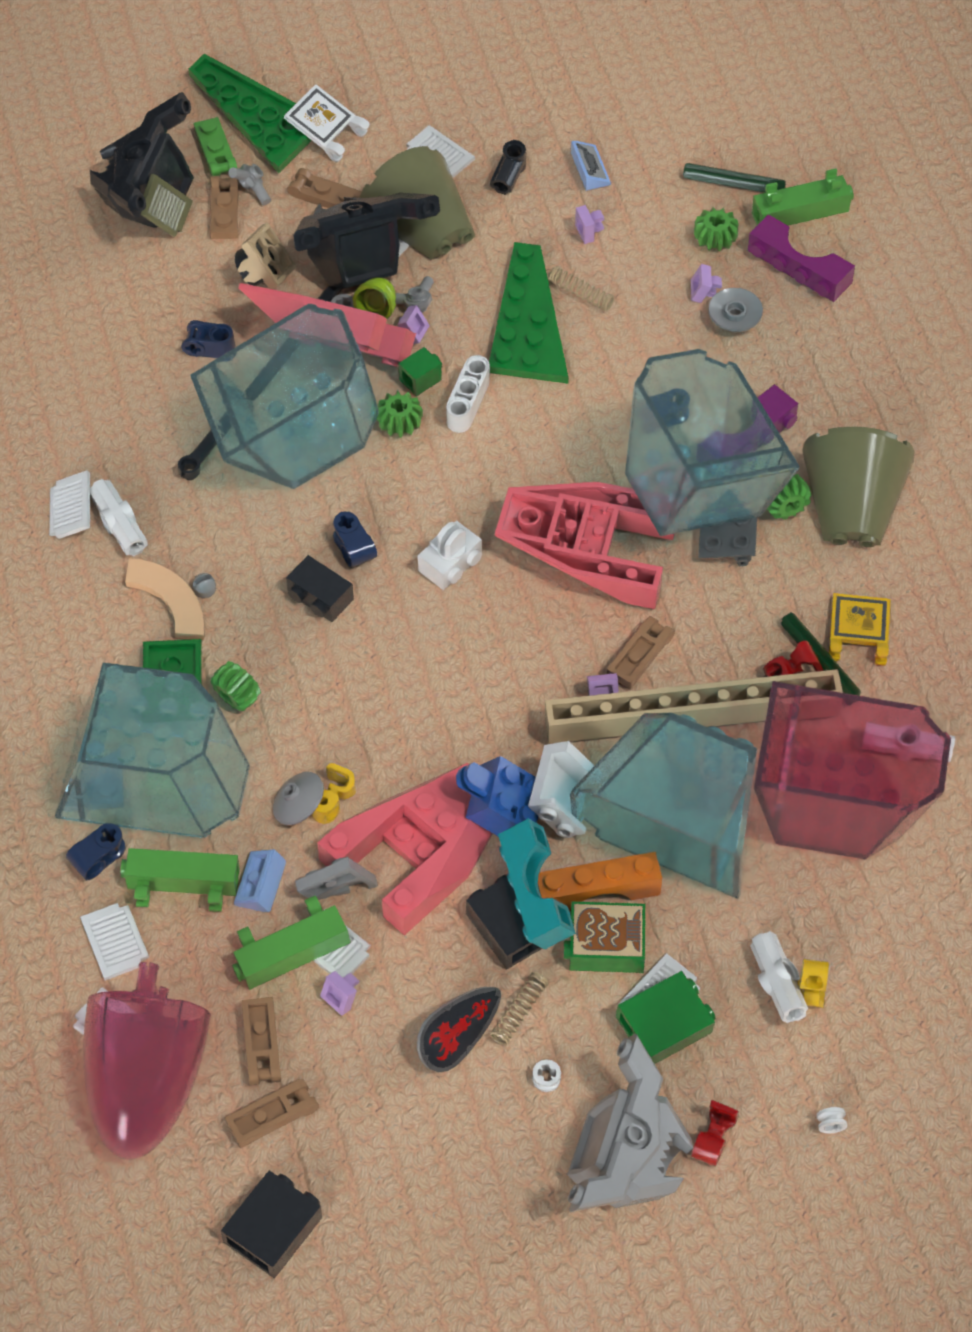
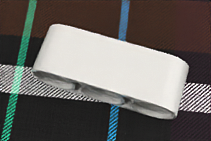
[446,355,490,433]

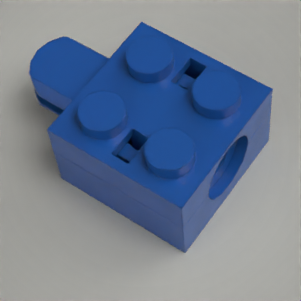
[456,756,538,836]

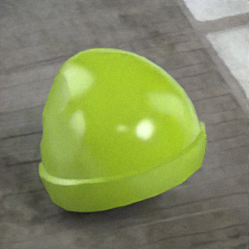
[352,278,396,319]

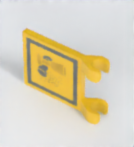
[829,593,891,666]

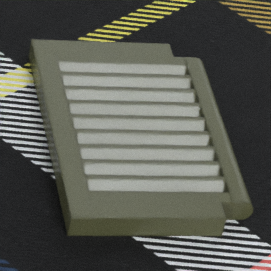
[141,174,193,237]

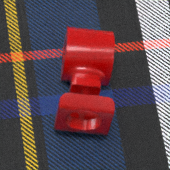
[763,641,823,677]
[691,1100,739,1167]

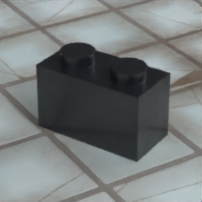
[286,555,354,622]

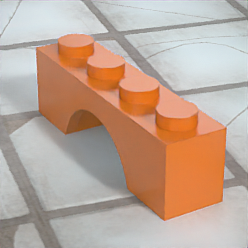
[538,852,662,912]

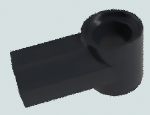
[490,140,526,195]

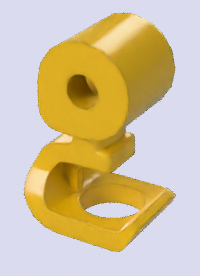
[312,763,356,824]
[797,959,829,1008]

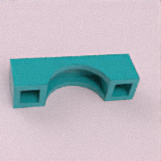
[498,818,576,950]

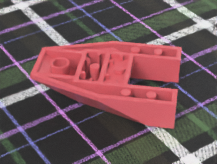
[239,283,416,367]
[495,482,681,609]
[317,763,493,936]

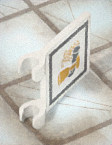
[284,84,370,162]

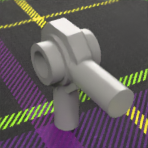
[228,164,271,206]
[395,276,434,313]

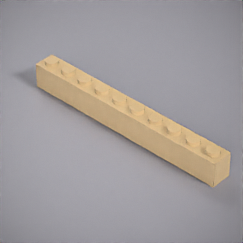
[545,669,843,744]

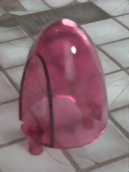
[83,962,211,1160]

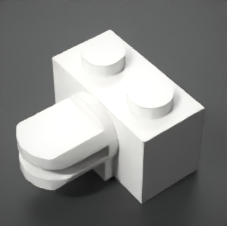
[418,520,482,590]

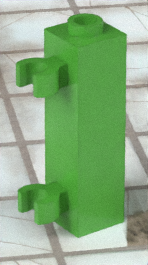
[751,168,854,226]
[120,848,240,912]
[232,895,351,990]

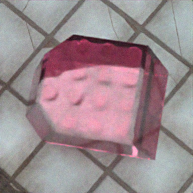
[754,681,951,860]

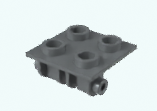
[698,508,758,566]

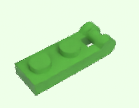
[193,117,237,176]

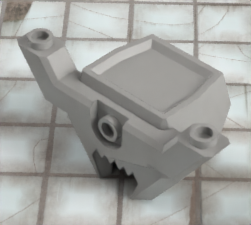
[567,1034,693,1212]

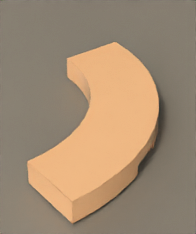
[125,558,205,640]

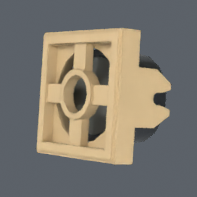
[235,222,296,289]

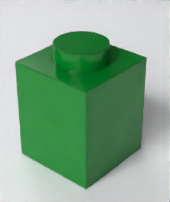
[399,347,442,397]

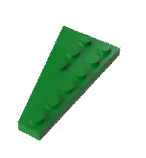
[188,54,312,173]
[489,242,569,384]

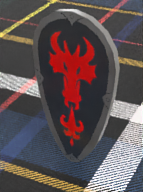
[417,987,501,1072]

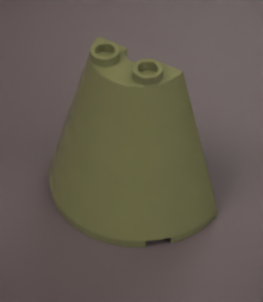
[360,146,475,260]
[802,427,915,547]

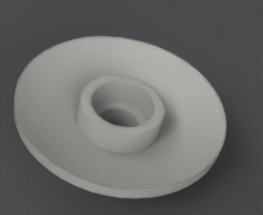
[709,288,763,332]
[273,772,324,825]

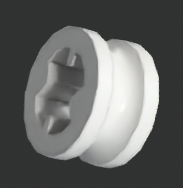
[532,1059,561,1092]
[817,1107,847,1134]

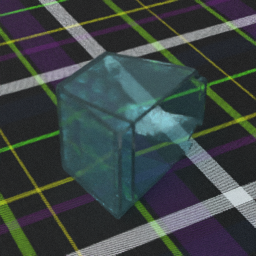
[190,303,379,489]
[625,349,800,536]
[55,662,250,838]
[570,713,757,899]

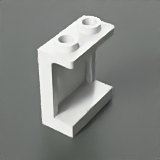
[528,741,602,838]

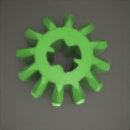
[694,207,739,252]
[376,390,423,438]
[762,472,812,520]
[210,661,261,711]

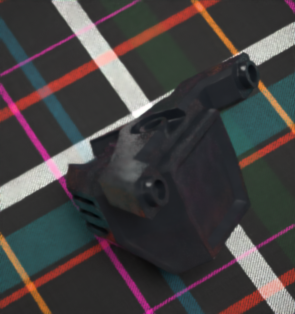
[90,92,194,228]
[293,192,440,289]

